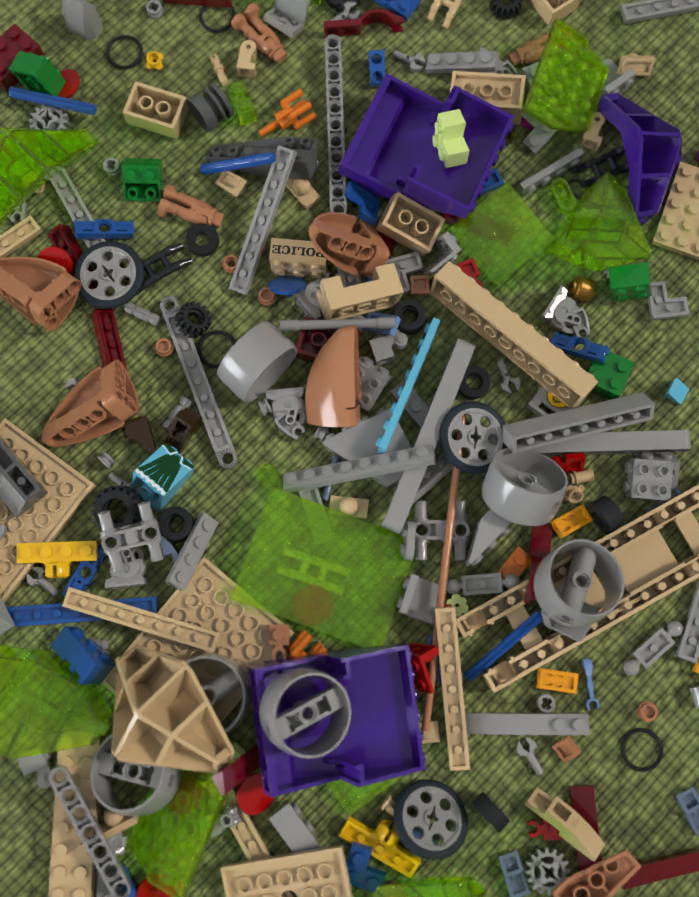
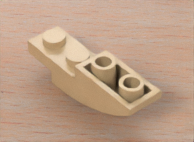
[525,787,605,862]

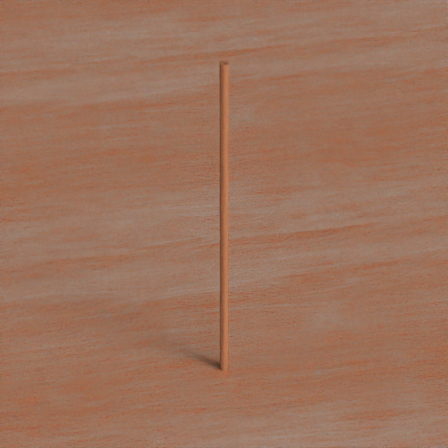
[421,415,467,732]

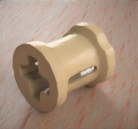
[380,793,396,820]

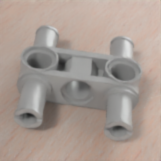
[97,501,164,572]
[413,501,470,561]

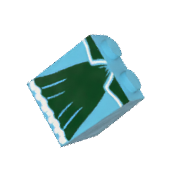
[130,442,194,513]

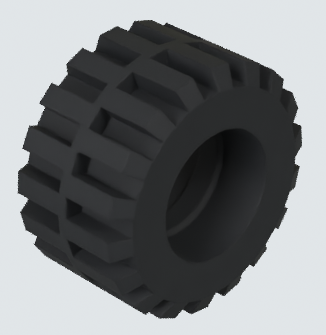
[91,486,144,530]

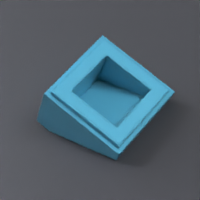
[664,378,689,405]

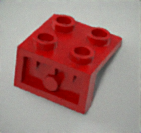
[408,642,439,694]

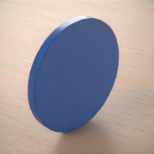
[269,276,306,298]

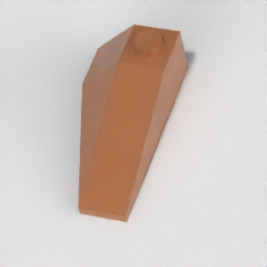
[552,849,642,897]

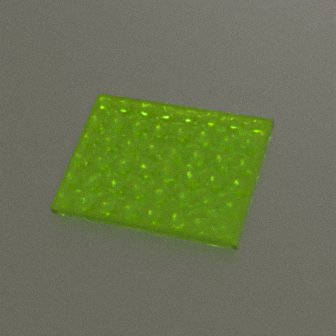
[231,487,415,648]

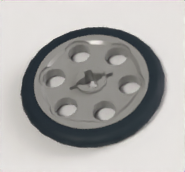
[74,241,144,308]
[439,401,508,474]
[393,779,468,860]

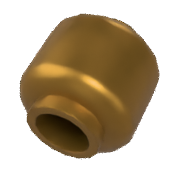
[567,276,597,302]

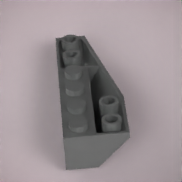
[205,137,318,180]
[0,436,48,518]

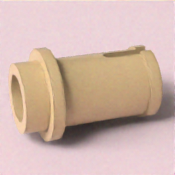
[568,469,594,486]

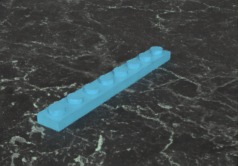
[376,317,440,454]

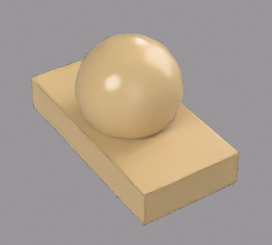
[616,53,655,76]
[215,171,247,197]
[286,179,321,210]
[328,495,369,519]
[100,807,139,839]

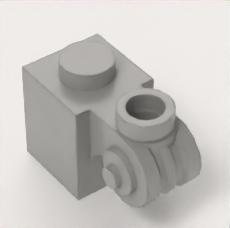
[369,329,408,366]
[16,744,56,789]
[195,806,241,841]

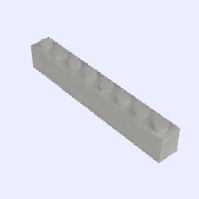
[503,392,655,454]

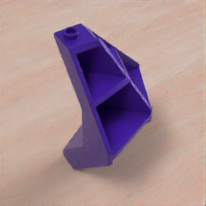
[596,93,683,226]

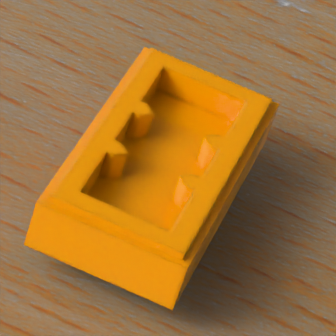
[550,504,593,539]
[536,668,579,694]

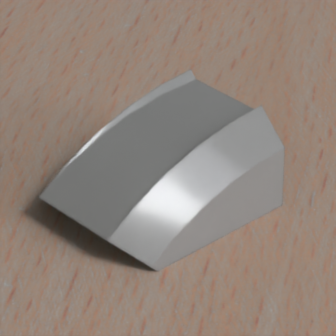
[61,0,103,41]

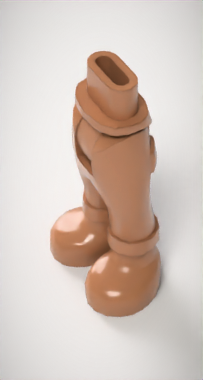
[231,3,288,63]
[508,25,574,66]
[157,185,224,228]

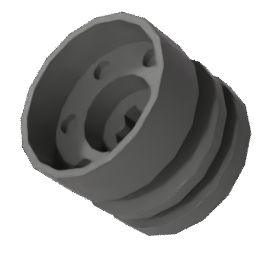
[187,82,234,133]

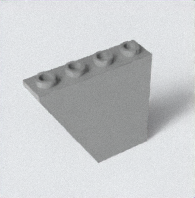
[322,408,412,489]

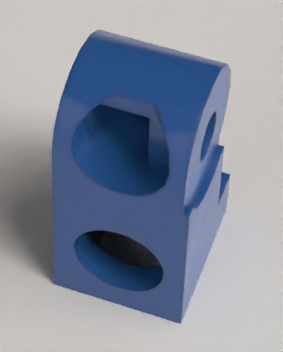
[368,50,385,86]

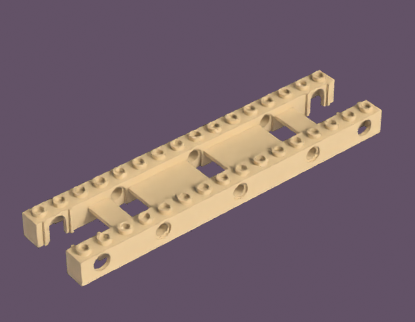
[456,484,699,693]

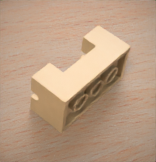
[450,71,526,125]
[316,263,404,320]

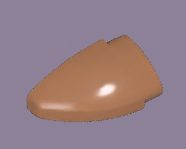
[308,212,389,278]
[0,257,81,331]
[305,325,361,427]
[42,360,139,447]

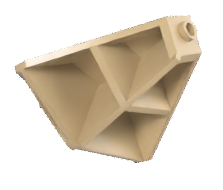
[111,645,235,773]

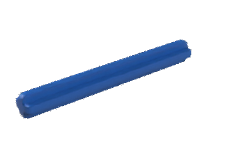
[8,86,97,115]
[200,152,276,175]
[464,611,543,682]

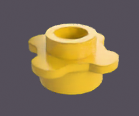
[145,51,164,70]

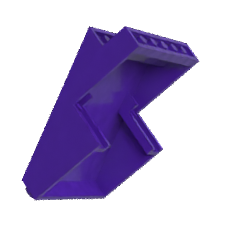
[338,73,514,218]
[248,643,426,797]

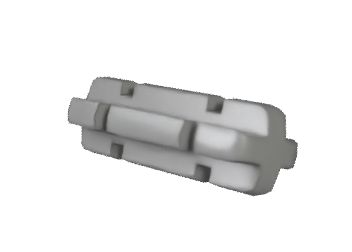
[124,302,160,326]
[163,397,192,431]

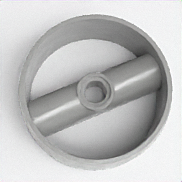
[217,321,297,403]
[482,448,568,526]
[533,539,625,627]
[185,653,251,733]
[259,668,351,758]
[90,734,182,817]

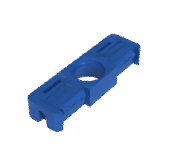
[74,219,134,239]
[550,331,610,364]
[62,544,106,596]

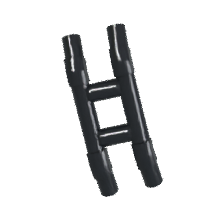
[572,145,630,188]
[125,243,193,295]

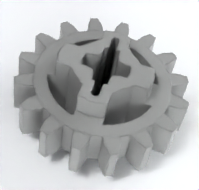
[29,104,70,143]
[524,846,570,896]

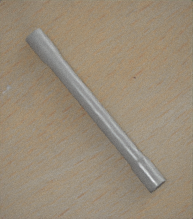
[280,317,395,332]

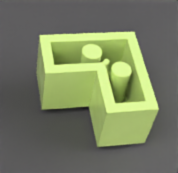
[432,109,469,168]

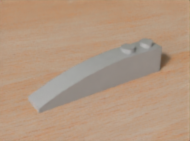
[465,712,590,735]
[269,800,323,853]

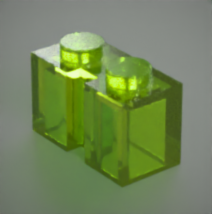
[226,79,257,127]

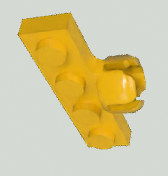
[17,541,98,578]
[339,816,421,879]

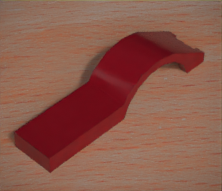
[324,9,404,38]
[524,524,553,604]

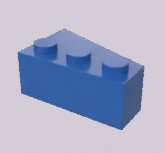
[51,626,115,684]

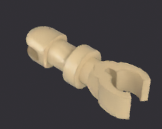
[210,53,229,86]

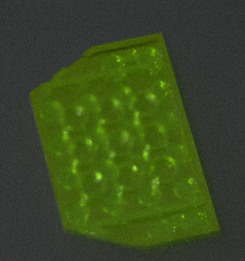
[522,18,609,132]
[128,769,227,897]

